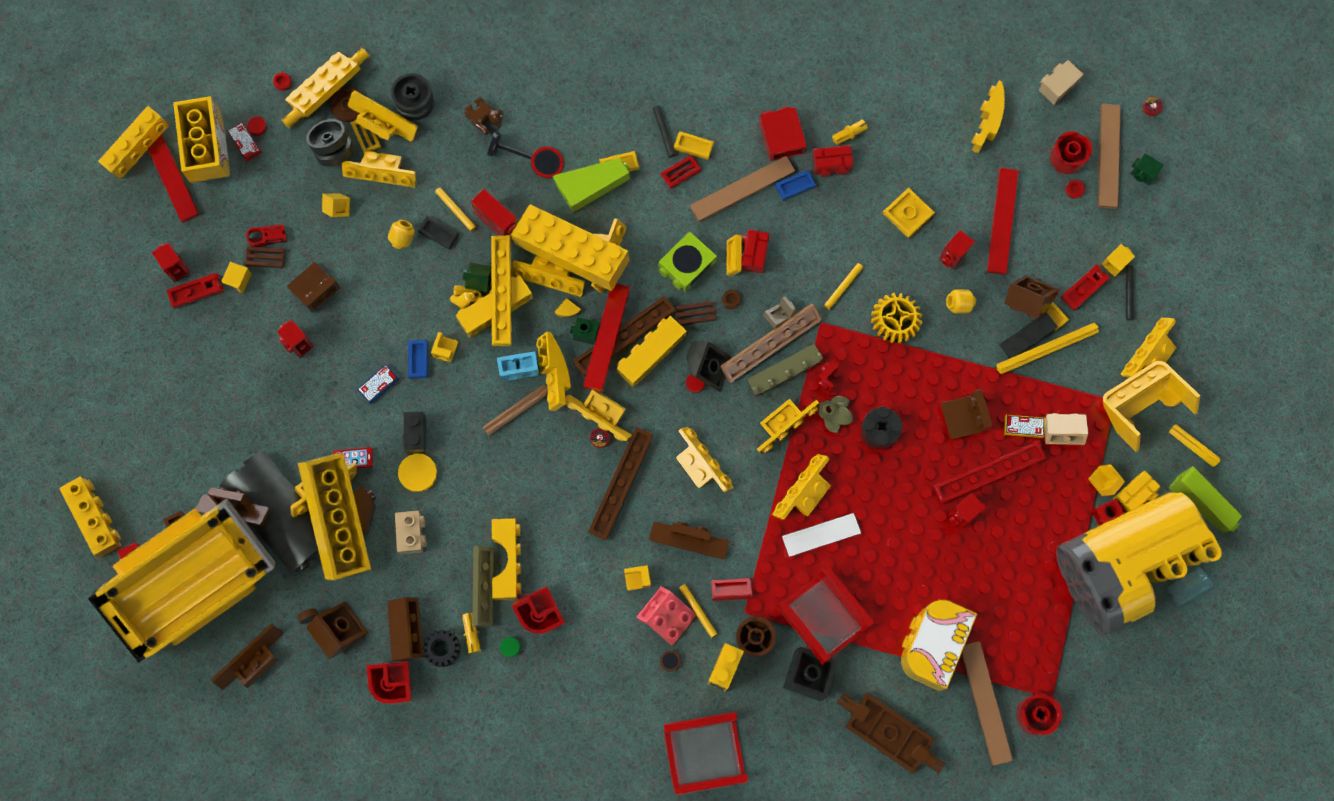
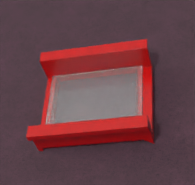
[776,566,875,665]
[663,712,748,795]

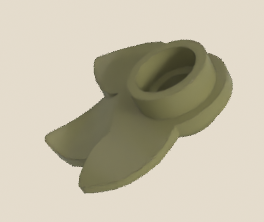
[818,396,854,433]

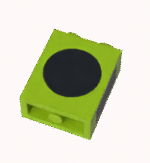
[658,231,717,292]

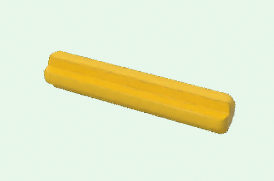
[1169,424,1221,467]

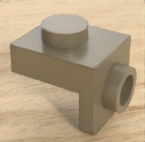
[763,297,796,329]

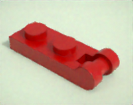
[1060,264,1110,311]
[166,273,224,309]

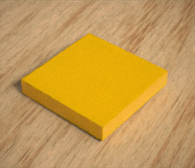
[882,188,935,239]

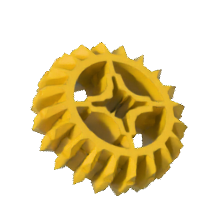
[871,293,922,343]

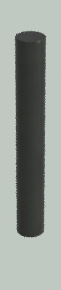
[653,106,676,158]
[1126,265,1134,320]

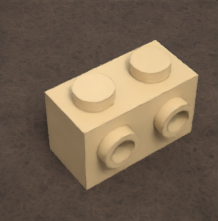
[1038,60,1084,105]
[1044,413,1088,445]
[395,511,427,555]

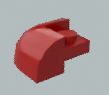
[511,586,565,634]
[366,661,412,704]

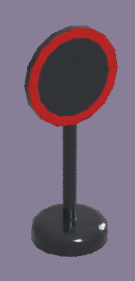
[487,131,564,179]

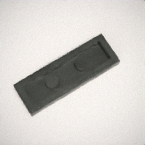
[1000,312,1058,358]

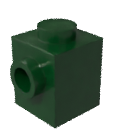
[1130,153,1164,185]
[462,263,492,292]
[570,317,600,345]

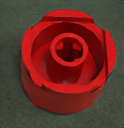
[1050,131,1092,174]
[1016,694,1062,736]

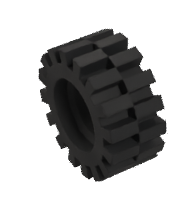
[423,630,461,667]

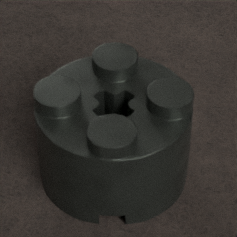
[861,406,903,450]

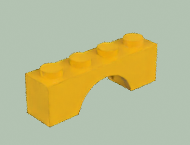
[492,519,522,600]

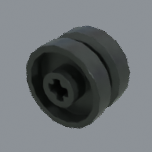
[391,73,434,121]
[306,119,354,166]

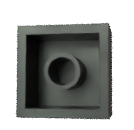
[783,647,837,702]

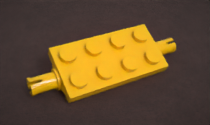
[281,48,370,129]

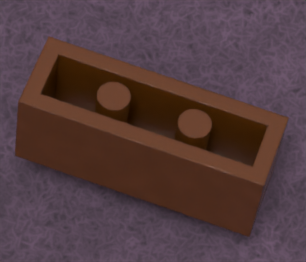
[387,597,424,661]

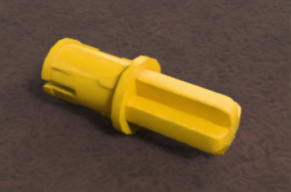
[832,120,868,145]
[462,613,481,654]

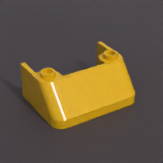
[1103,361,1200,452]

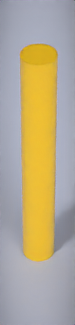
[435,187,476,232]
[824,263,863,310]
[679,584,718,638]

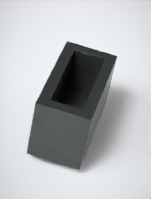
[404,411,426,455]

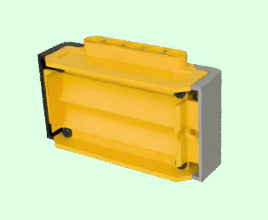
[88,499,275,663]

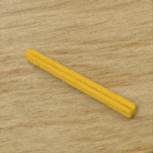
[996,323,1099,374]

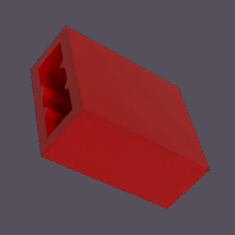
[759,107,807,161]
[471,189,518,241]

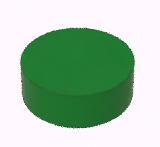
[500,637,520,658]

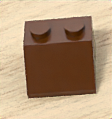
[1004,275,1060,318]
[306,601,368,659]

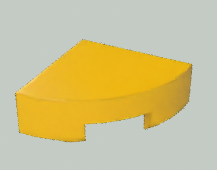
[554,298,581,317]

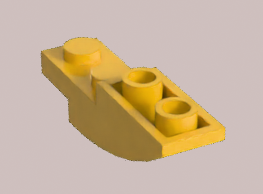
[971,81,1005,153]
[537,331,571,411]

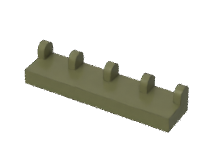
[747,344,823,397]
[472,546,494,628]

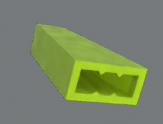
[553,158,631,212]
[1168,466,1242,534]

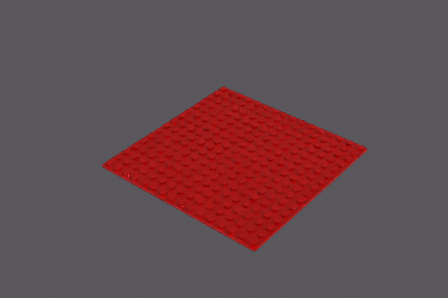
[745,323,1111,697]

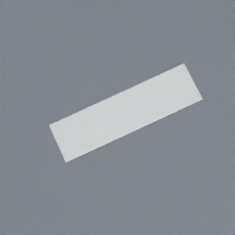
[782,513,861,556]

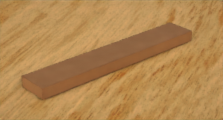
[1098,104,1120,209]
[690,156,795,222]
[720,303,822,383]
[961,641,1013,765]

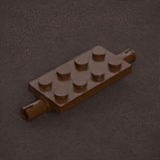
[836,693,945,774]

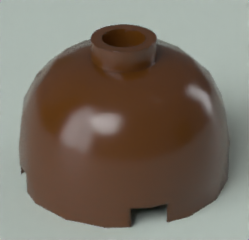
[736,617,776,657]

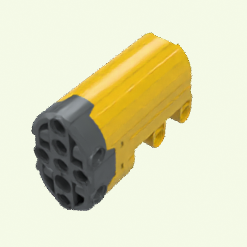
[1057,492,1222,636]

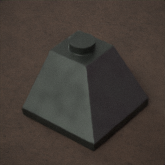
[686,341,732,392]

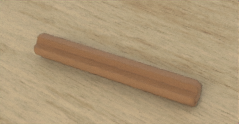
[483,385,548,435]

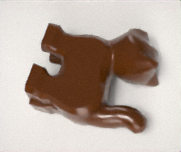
[464,96,503,135]

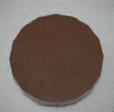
[330,87,363,123]

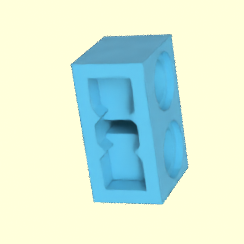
[497,351,540,382]

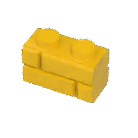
[1112,471,1161,513]

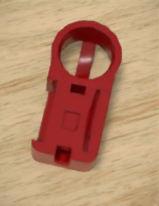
[246,225,287,247]

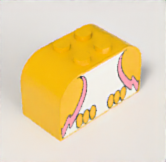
[173,96,230,183]
[901,600,977,691]

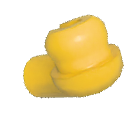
[453,286,482,300]
[450,292,475,308]

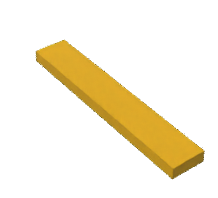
[491,235,512,346]

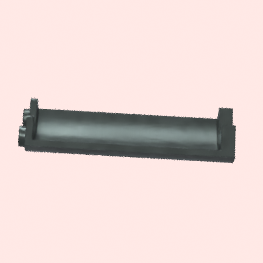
[219,450,319,574]

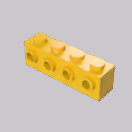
[98,106,170,180]
[59,476,121,558]

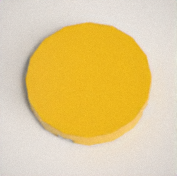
[398,453,437,492]

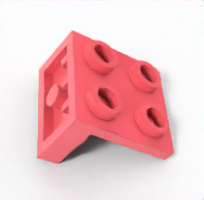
[637,587,696,645]

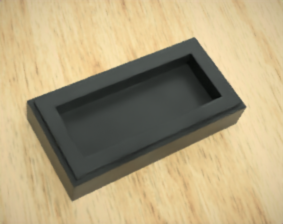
[417,216,459,250]

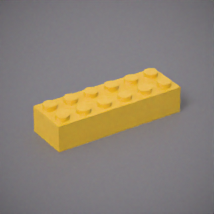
[511,204,630,291]
[298,453,371,580]

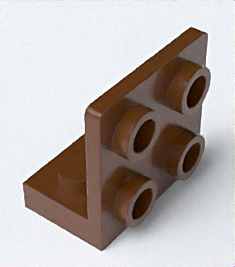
[287,262,340,313]
[940,389,993,440]

